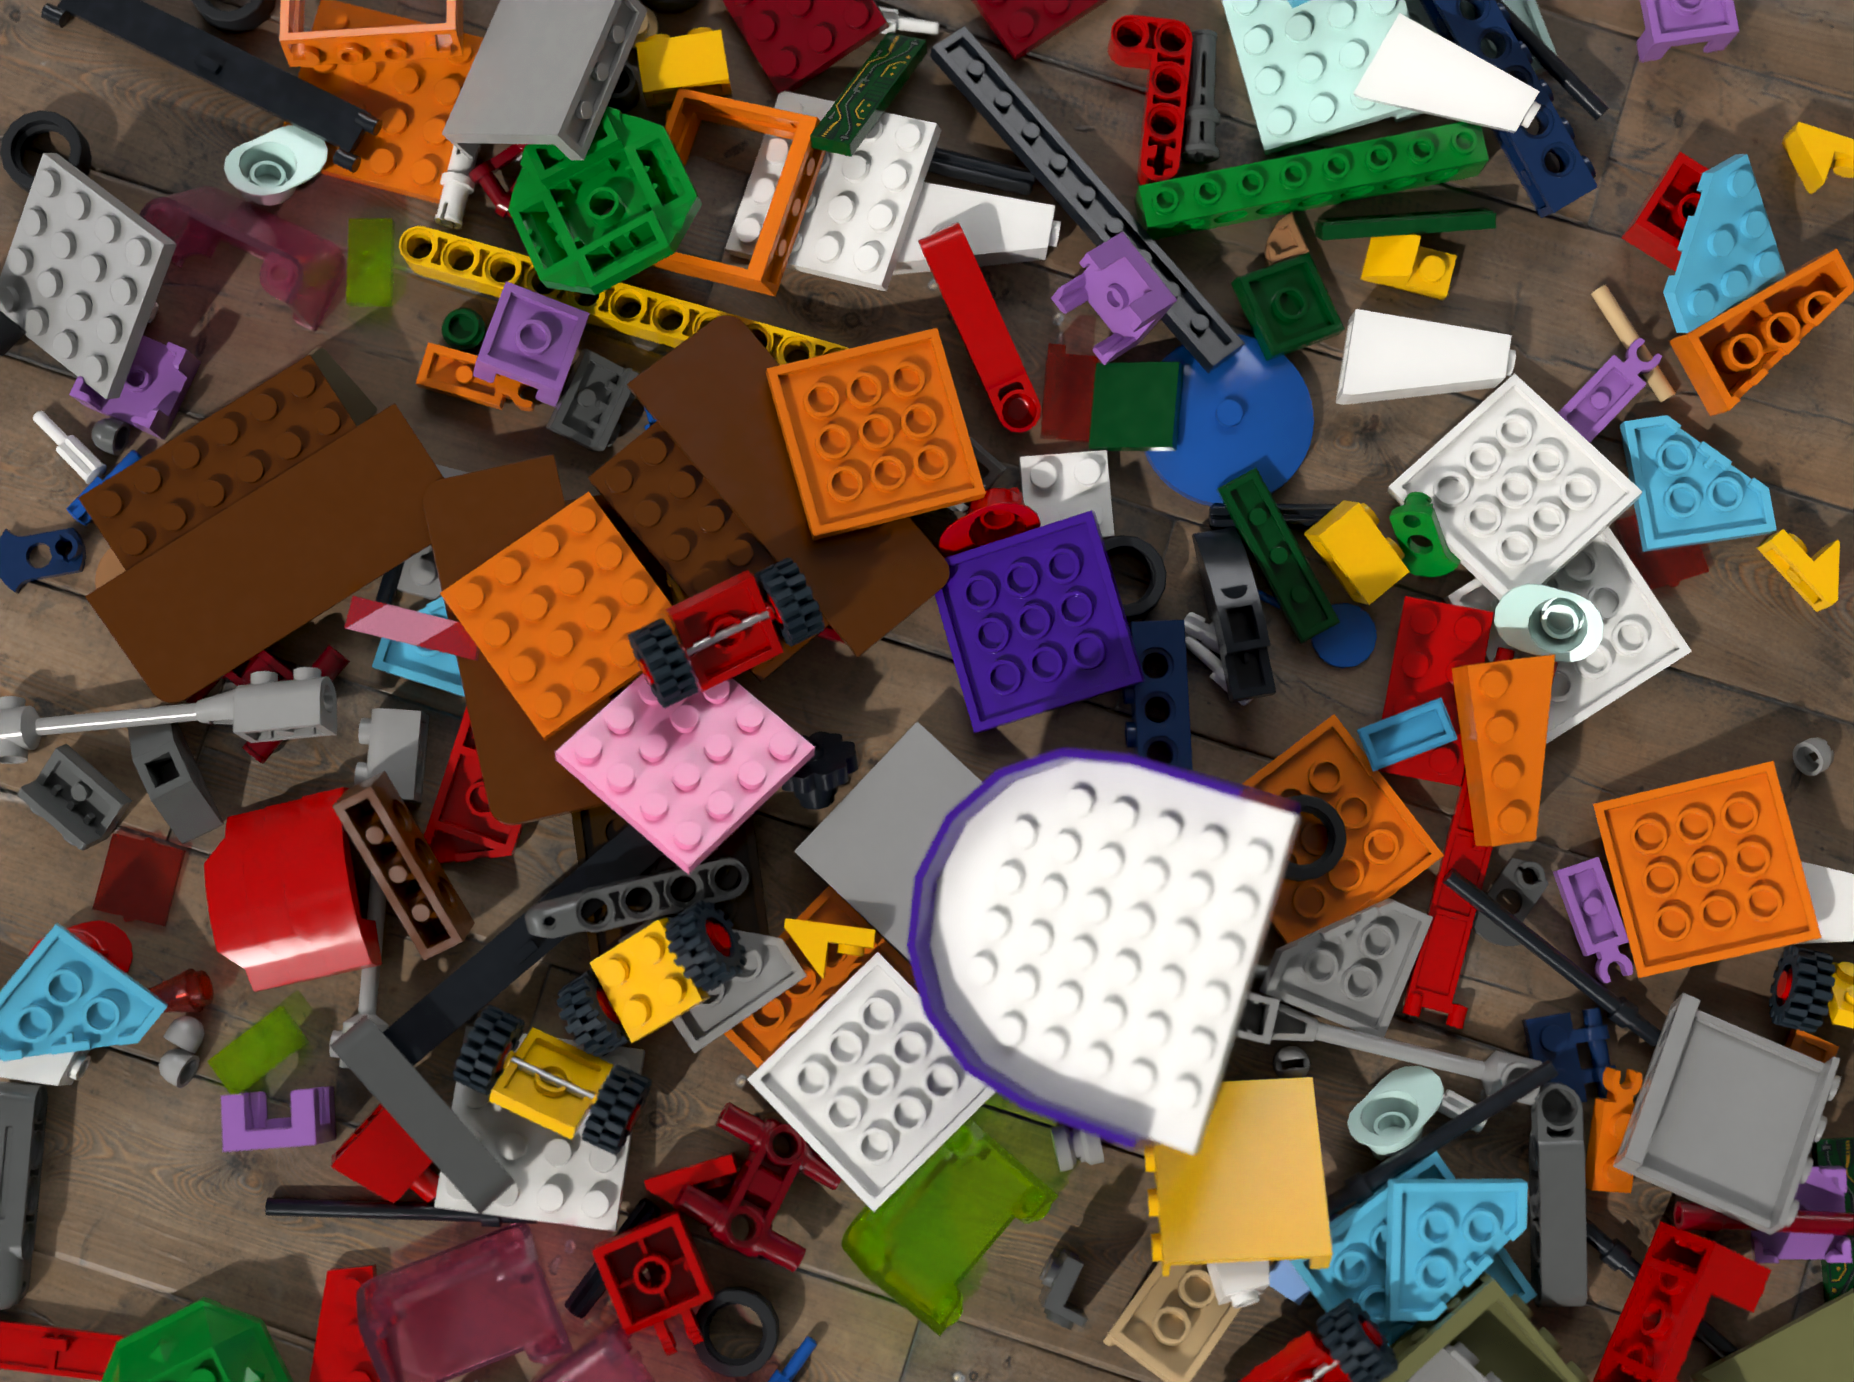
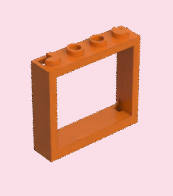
[279,0,463,68]
[650,88,826,297]

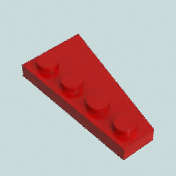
[309,1264,386,1382]

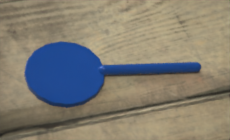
[1257,589,1377,668]

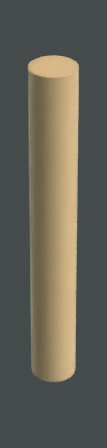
[1591,284,1676,403]

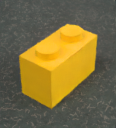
[636,27,732,107]
[1304,500,1410,605]

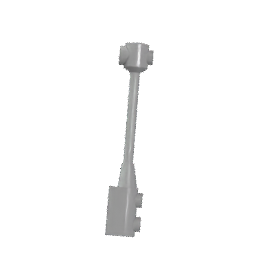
[0,667,337,764]
[330,708,429,1068]
[1235,991,1542,1105]

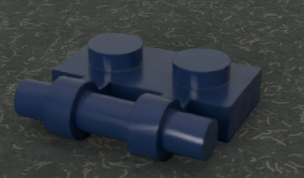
[1522,1007,1616,1103]

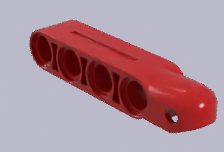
[918,222,1041,433]

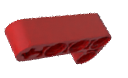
[1108,15,1193,185]

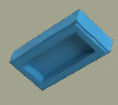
[1357,698,1458,771]

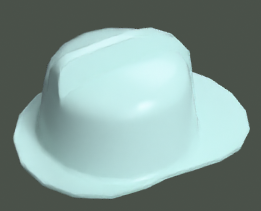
[224,125,328,206]
[1494,584,1604,662]
[1347,1066,1444,1161]

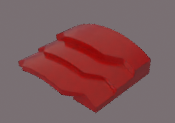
[204,787,382,992]

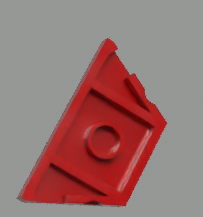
[424,706,524,863]

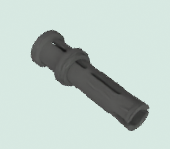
[1181,29,1221,164]

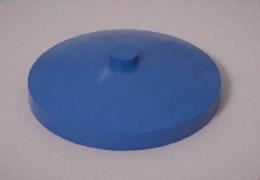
[1144,334,1314,506]

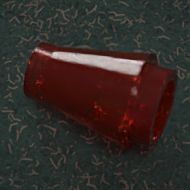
[147,968,214,1013]

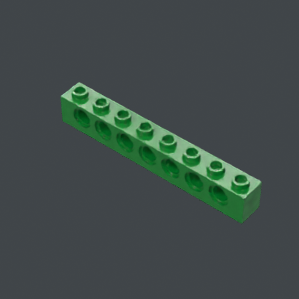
[1134,122,1489,240]

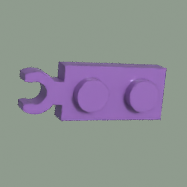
[1558,338,1662,443]
[1553,857,1633,983]

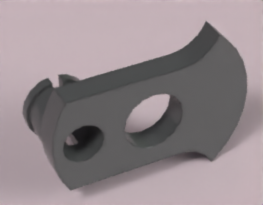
[1472,858,1549,946]

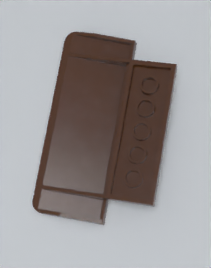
[588,315,949,683]
[78,354,444,703]
[422,454,674,825]

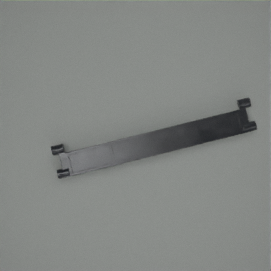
[41,0,383,173]
[382,824,678,1066]

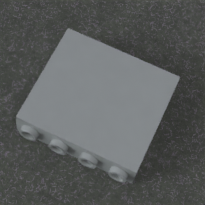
[442,0,647,161]
[794,721,983,962]
[1613,993,1841,1235]

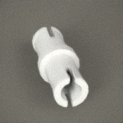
[434,144,481,229]

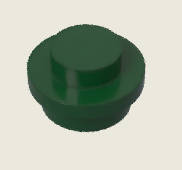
[442,308,486,352]

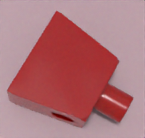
[331,1103,439,1203]

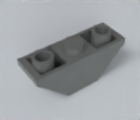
[128,705,225,844]

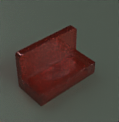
[1040,343,1098,442]

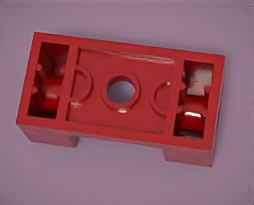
[1592,1221,1771,1382]

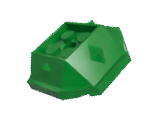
[508,106,702,295]
[101,1297,294,1382]

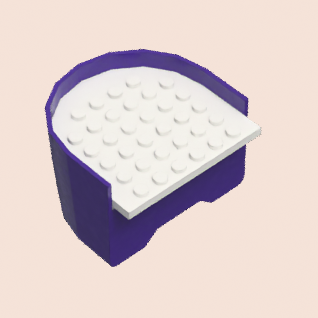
[907,748,1301,1154]

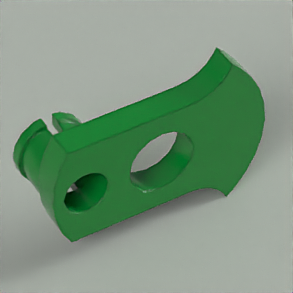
[1389,491,1461,577]

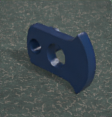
[0,528,86,594]

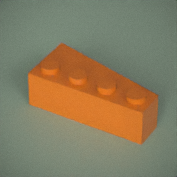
[1669,249,1854,417]
[1452,654,1555,846]

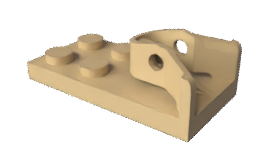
[1103,1260,1274,1382]

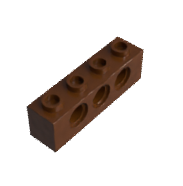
[332,771,475,961]

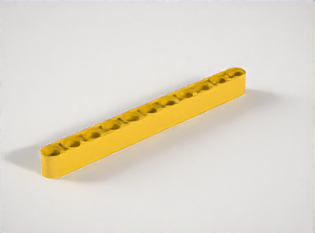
[399,226,849,365]

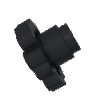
[781,731,858,810]

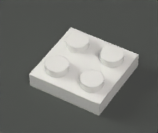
[1019,450,1114,540]

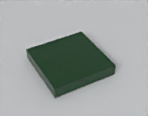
[1231,252,1345,361]
[1089,362,1184,451]

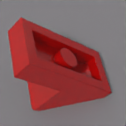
[644,1152,739,1205]

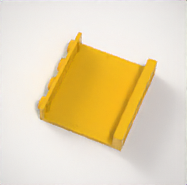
[1144,1077,1333,1276]

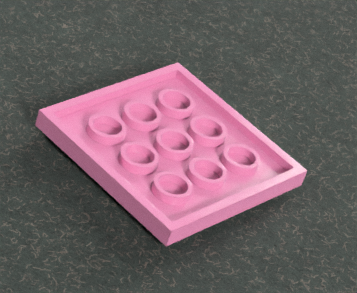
[555,671,815,875]

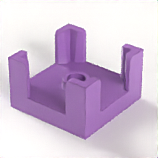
[1637,0,1739,62]
[1051,232,1177,366]
[472,281,590,407]
[69,335,201,440]
[221,1086,336,1152]
[1751,1166,1852,1263]

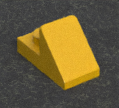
[1782,121,1854,194]
[1360,235,1457,301]
[1757,529,1840,612]
[784,918,876,979]

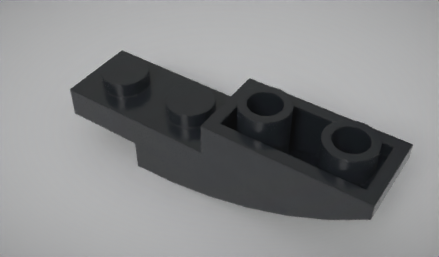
[1192,527,1276,703]

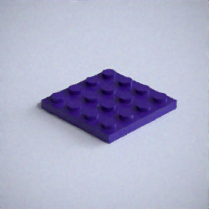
[935,510,1145,733]

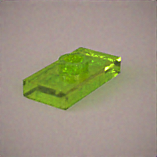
[346,218,395,307]
[207,1006,309,1095]

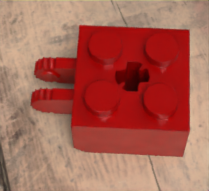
[1621,152,1709,272]
[591,1209,715,1356]

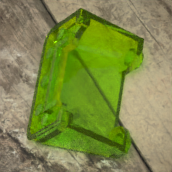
[841,1118,1059,1336]

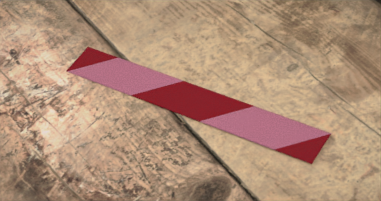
[344,596,479,661]

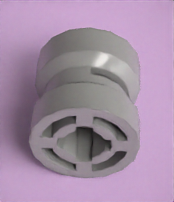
[1050,1125,1104,1172]

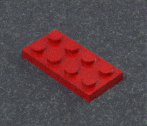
[1378,596,1494,787]

